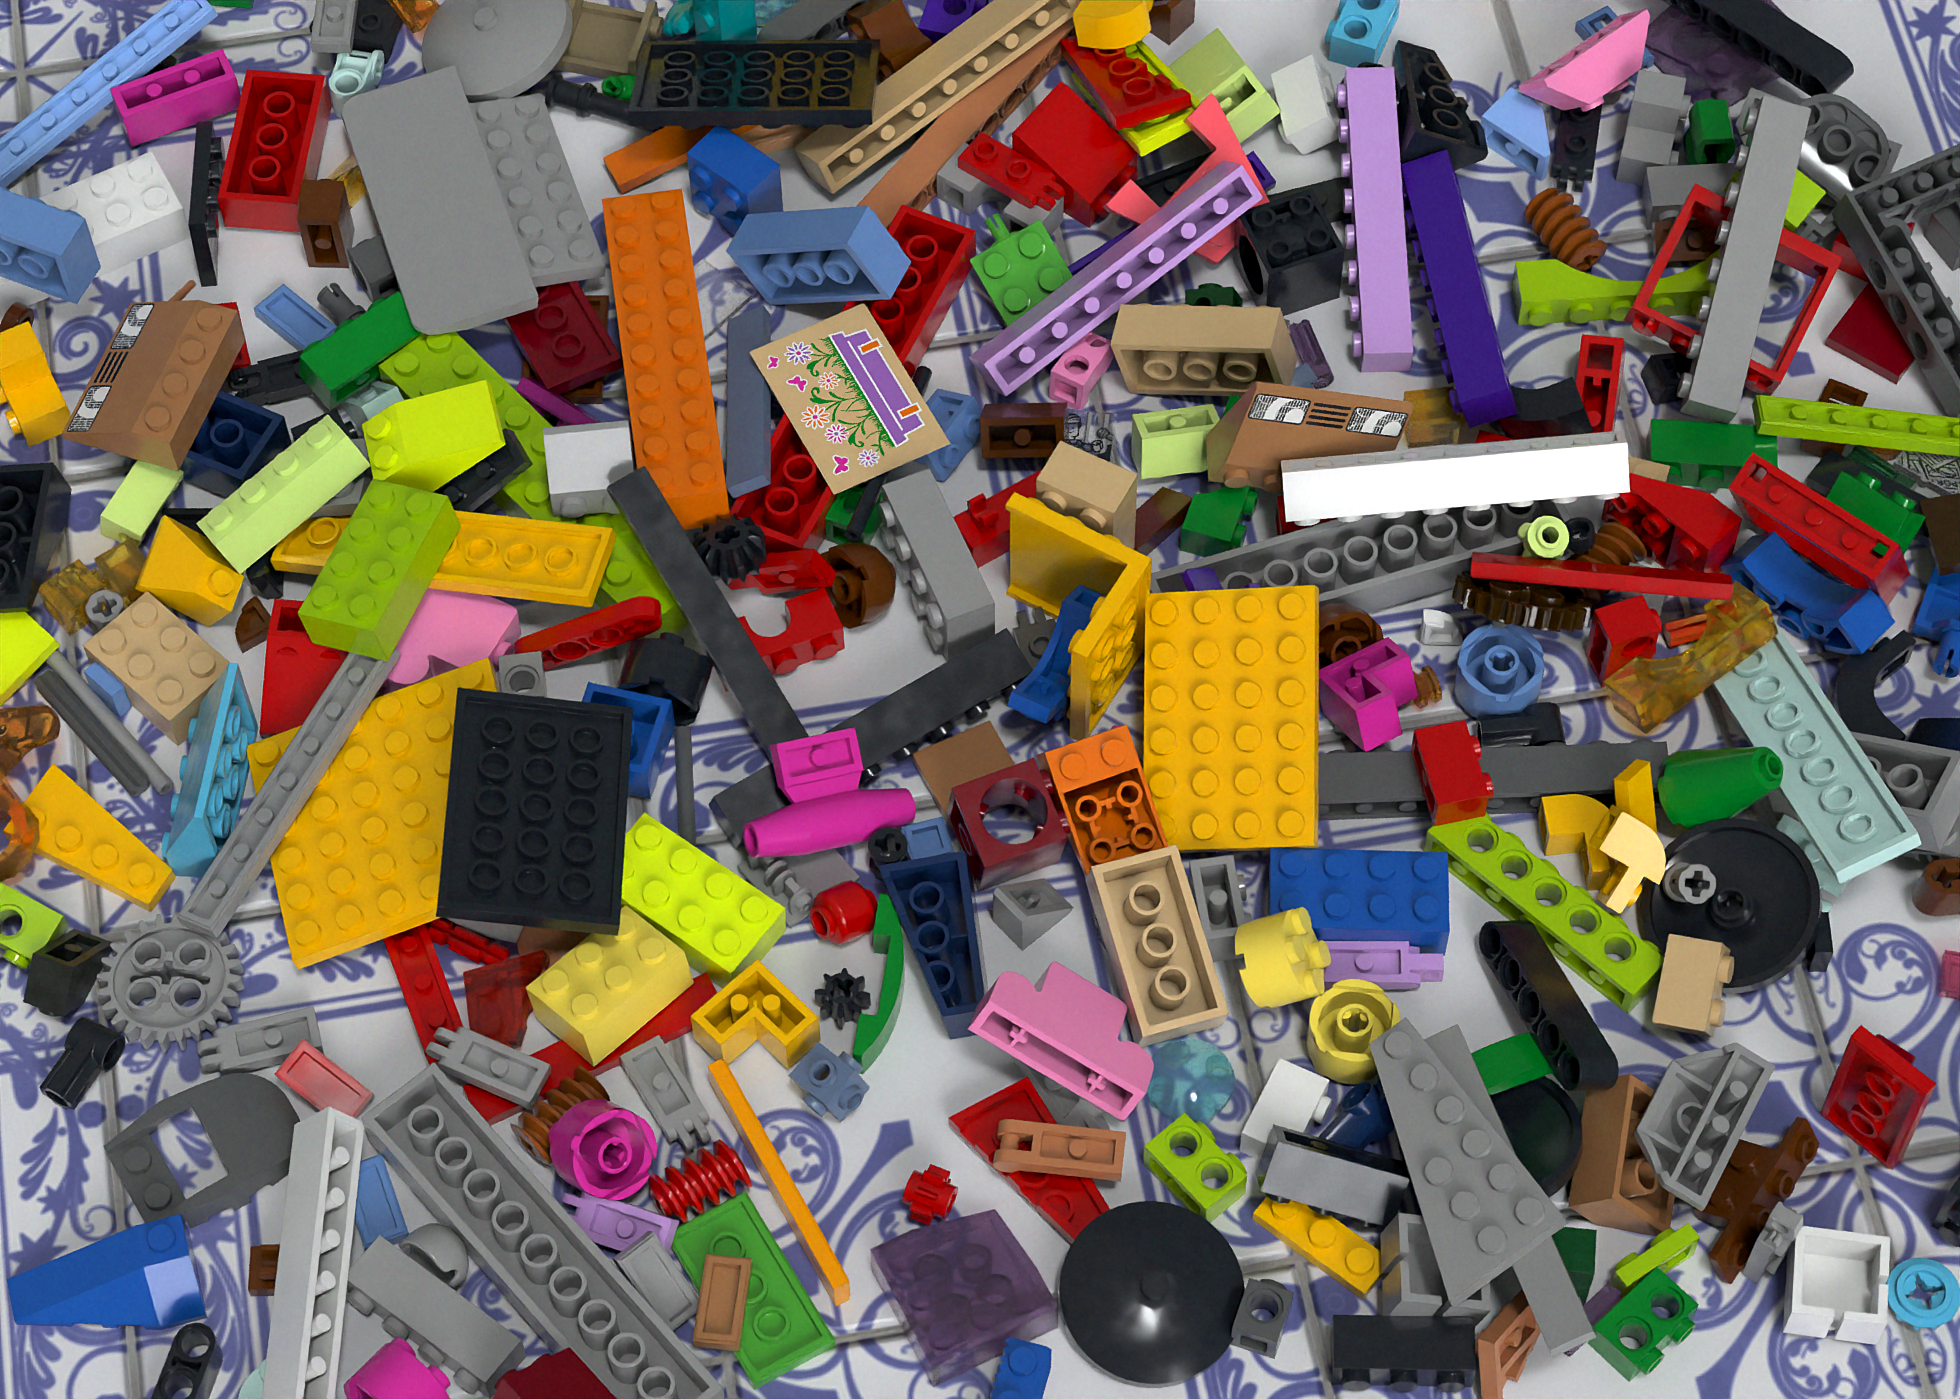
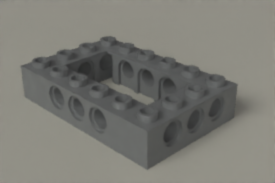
[1831,144,1960,418]

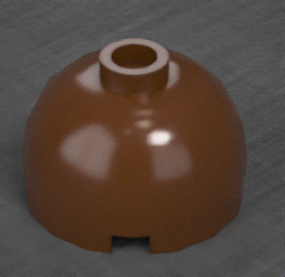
[818,541,896,629]
[1319,602,1384,670]

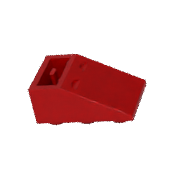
[1601,473,1742,574]
[259,599,350,737]

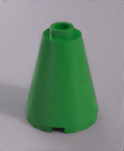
[1657,747,1783,830]

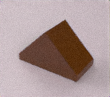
[1148,0,1195,45]

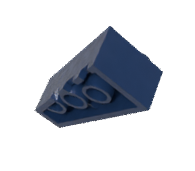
[878,851,989,1040]

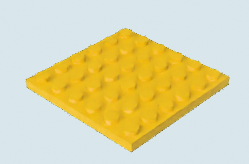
[246,657,500,969]

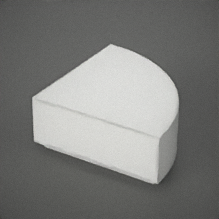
[1420,609,1463,645]

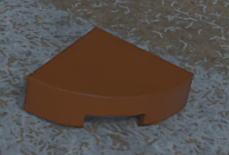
[235,596,271,654]

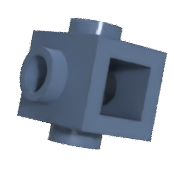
[788,1042,870,1122]

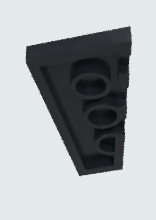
[188,121,225,287]

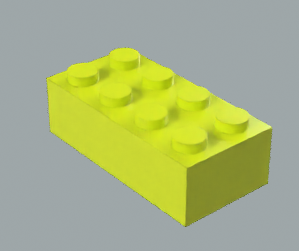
[621,812,786,989]

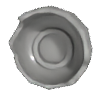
[399,1223,469,1289]

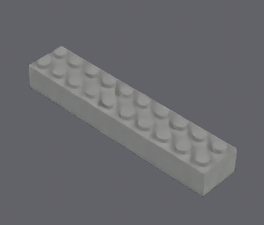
[1150,499,1571,613]
[361,1063,725,1399]

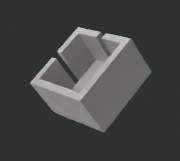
[1380,1213,1491,1327]

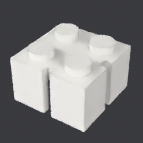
[1783,1226,1890,1345]

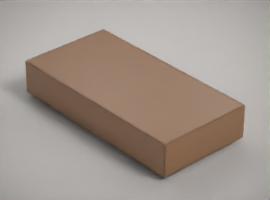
[692,1254,753,1352]

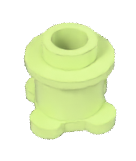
[1517,516,1569,559]

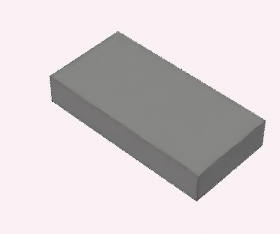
[612,1231,699,1331]

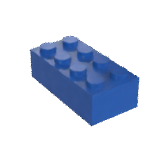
[1268,848,1450,956]

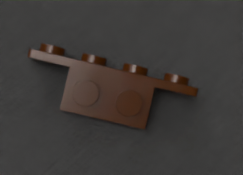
[1693,1116,1819,1284]

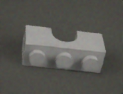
[937,142,1064,236]

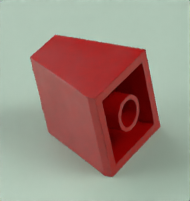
[1012,81,1139,228]

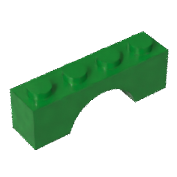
[1180,394,1259,557]

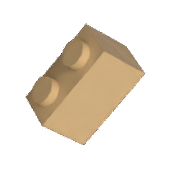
[1652,934,1734,1038]

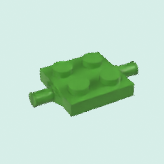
[969,213,1073,327]

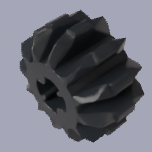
[694,513,767,586]

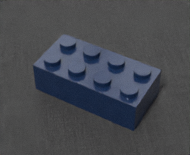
[136,390,292,498]

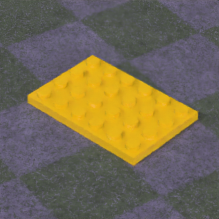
[1143,585,1319,853]

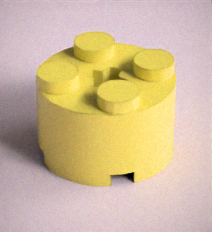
[1235,907,1331,1009]
[1306,979,1401,1084]

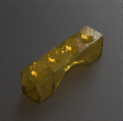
[1604,581,1779,734]

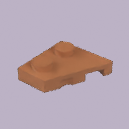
[1475,1289,1541,1399]

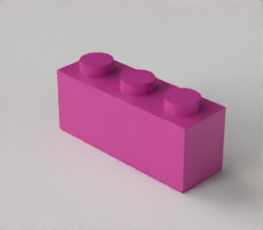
[110,48,241,147]

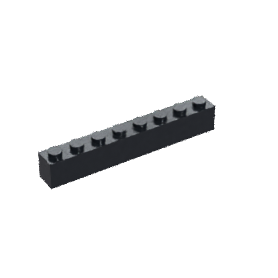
[708,628,1033,849]

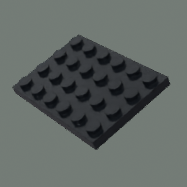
[628,39,881,130]
[436,688,633,936]

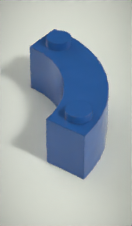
[1720,531,1895,655]

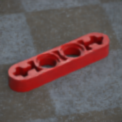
[514,596,662,671]

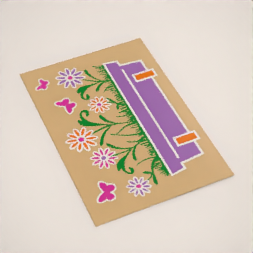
[749,303,951,495]

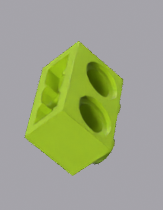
[1143,1113,1247,1223]

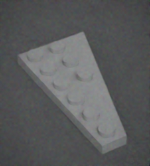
[1369,1017,1568,1308]

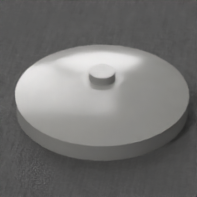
[422,0,573,103]

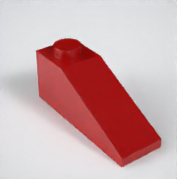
[1576,334,1626,433]

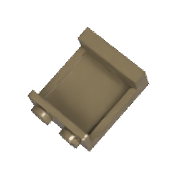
[552,0,664,79]

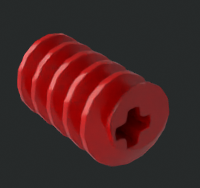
[648,1139,753,1223]

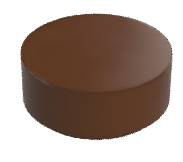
[0,302,34,332]

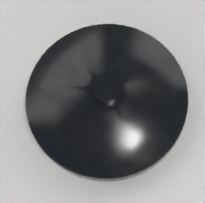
[1641,818,1822,993]
[1398,1076,1583,1198]
[1058,1201,1245,1388]

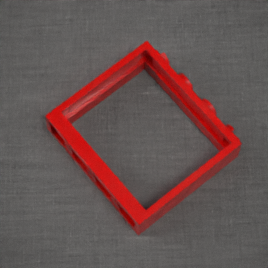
[1624,183,1843,395]
[1728,453,1910,607]

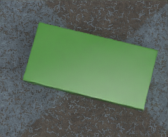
[671,1191,836,1390]

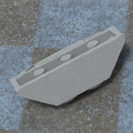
[1633,1042,1776,1211]

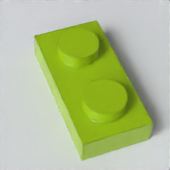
[1610,1223,1700,1302]

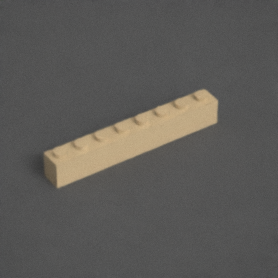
[794,0,1077,194]

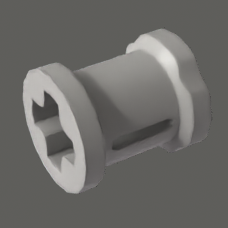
[85,590,125,635]
[1662,863,1716,904]

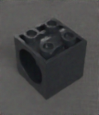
[1233,188,1345,316]

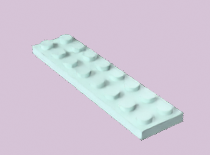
[1694,615,1922,884]

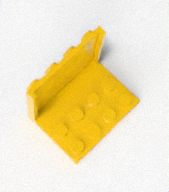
[1006,492,1152,741]

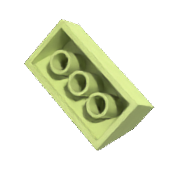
[196,415,371,574]

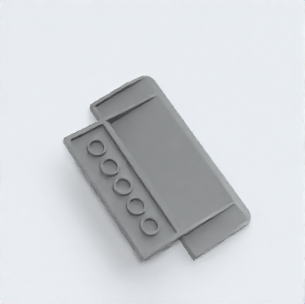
[341,65,606,335]

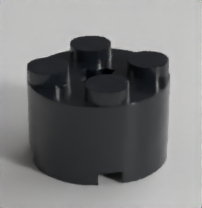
[617,632,713,727]

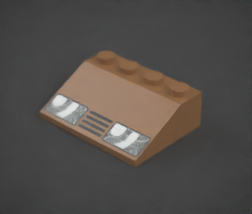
[62,300,245,471]
[1206,381,1413,493]

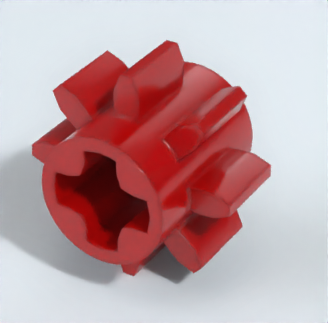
[902,1164,958,1225]

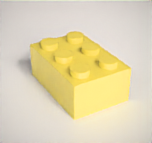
[525,905,694,1067]

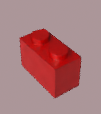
[1411,720,1494,826]

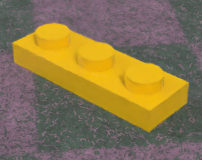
[1252,1197,1385,1300]

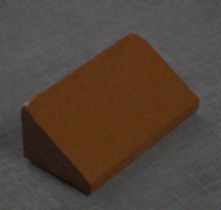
[1134,487,1192,556]

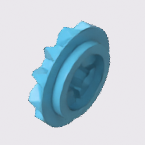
[1886,1258,1960,1331]

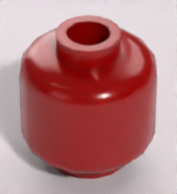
[810,880,878,945]

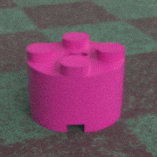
[548,1098,657,1200]
[343,1337,451,1399]

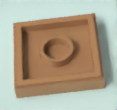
[912,720,1015,829]

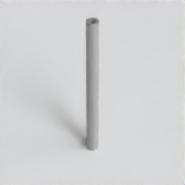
[46,649,174,795]

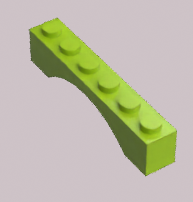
[1511,249,1720,326]

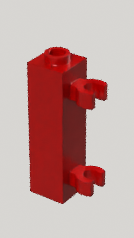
[953,469,1042,568]

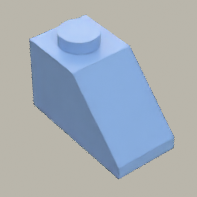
[1480,87,1550,182]

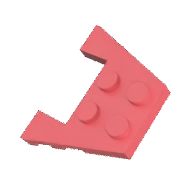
[1103,93,1270,265]

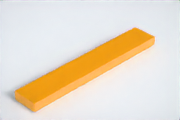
[707,1058,851,1307]

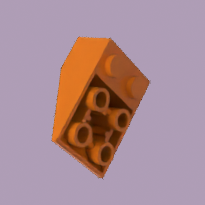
[1035,724,1168,878]

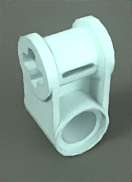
[329,50,384,119]

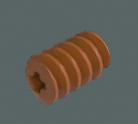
[1524,188,1607,272]
[1562,521,1647,604]
[510,1066,610,1165]

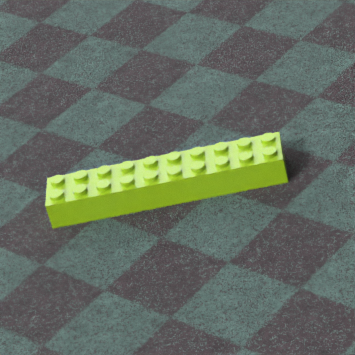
[378,332,688,639]

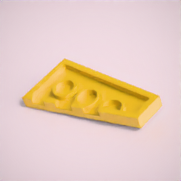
[3,763,176,912]

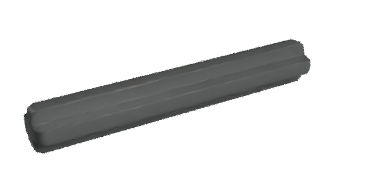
[34,670,150,797]

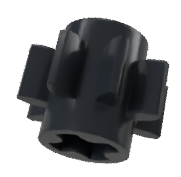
[814,968,871,1028]

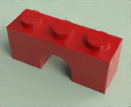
[717,587,845,692]

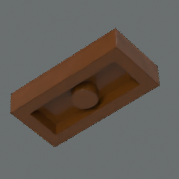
[1652,219,1721,263]

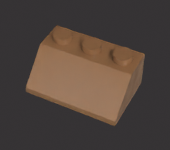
[1568,1074,1675,1236]

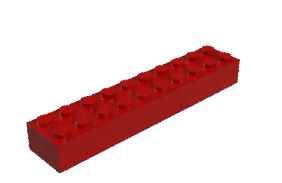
[729,204,976,553]

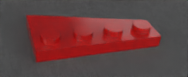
[1060,35,1192,130]
[948,1076,1111,1244]

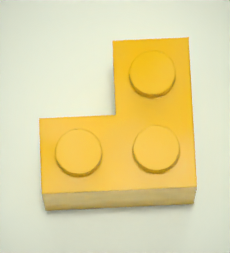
[0,321,71,447]
[691,959,821,1069]

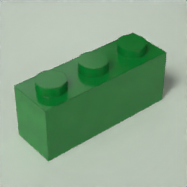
[299,291,423,411]
[1646,419,1778,490]

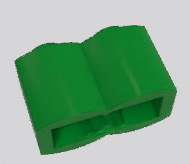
[1683,99,1735,165]

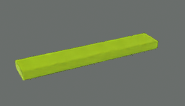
[1752,395,1960,457]

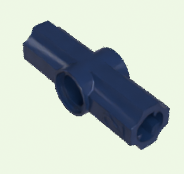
[1318,1072,1395,1150]

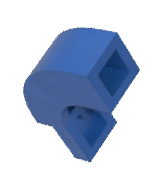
[1008,584,1107,724]

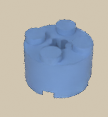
[1453,624,1544,718]

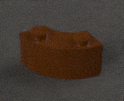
[845,0,932,83]

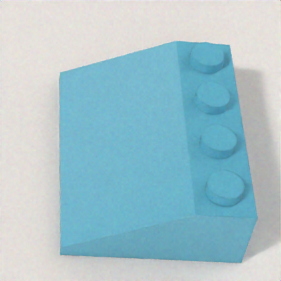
[161,663,259,878]

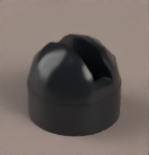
[1564,517,1596,555]

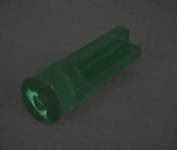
[1847,445,1918,491]

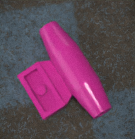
[743,727,916,858]

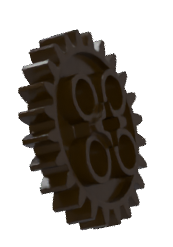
[1452,572,1593,632]

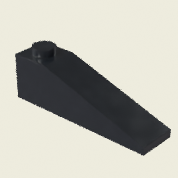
[1394,40,1489,171]
[0,462,72,613]

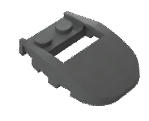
[1724,94,1889,244]
[103,1073,300,1228]

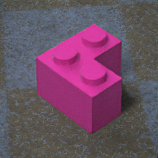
[1319,637,1418,752]

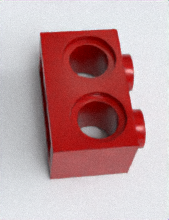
[1585,595,1662,688]

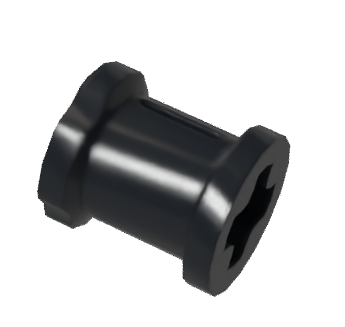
[868,827,908,882]

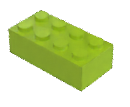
[298,479,461,662]

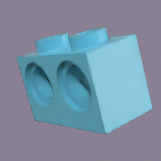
[1325,0,1400,68]

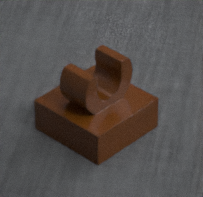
[248,1244,280,1296]

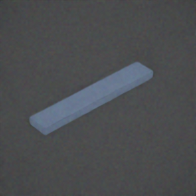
[726,305,771,498]

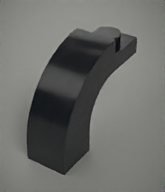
[1488,377,1593,440]
[1830,630,1916,741]

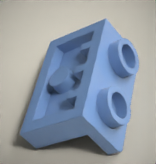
[913,388,982,482]

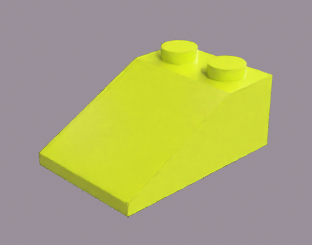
[362,380,506,492]

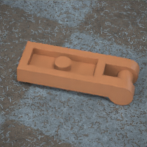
[993,1119,1126,1181]

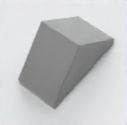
[993,878,1074,951]

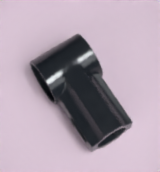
[1476,702,1566,748]
[39,1016,126,1110]

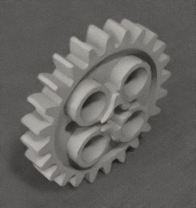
[97,912,245,1052]

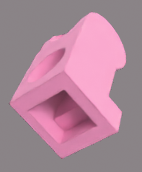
[1048,331,1114,412]

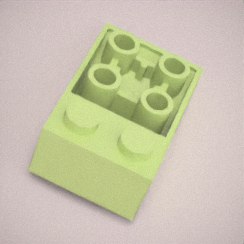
[1168,28,1282,152]

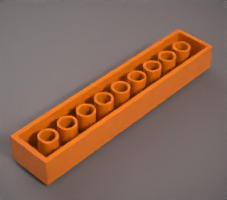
[602,189,730,530]

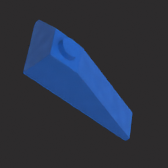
[7,1214,208,1330]

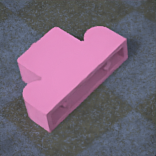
[377,588,522,695]
[968,962,1154,1122]

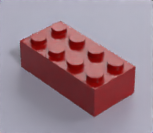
[217,70,332,232]

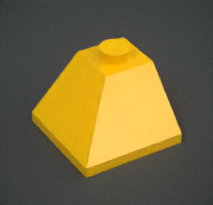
[135,515,244,627]

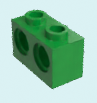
[1588,1267,1699,1382]

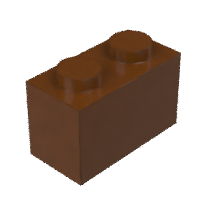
[297,179,355,268]
[980,402,1069,458]

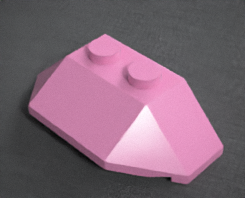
[1519,9,1650,111]

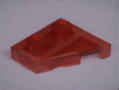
[463,950,550,1049]

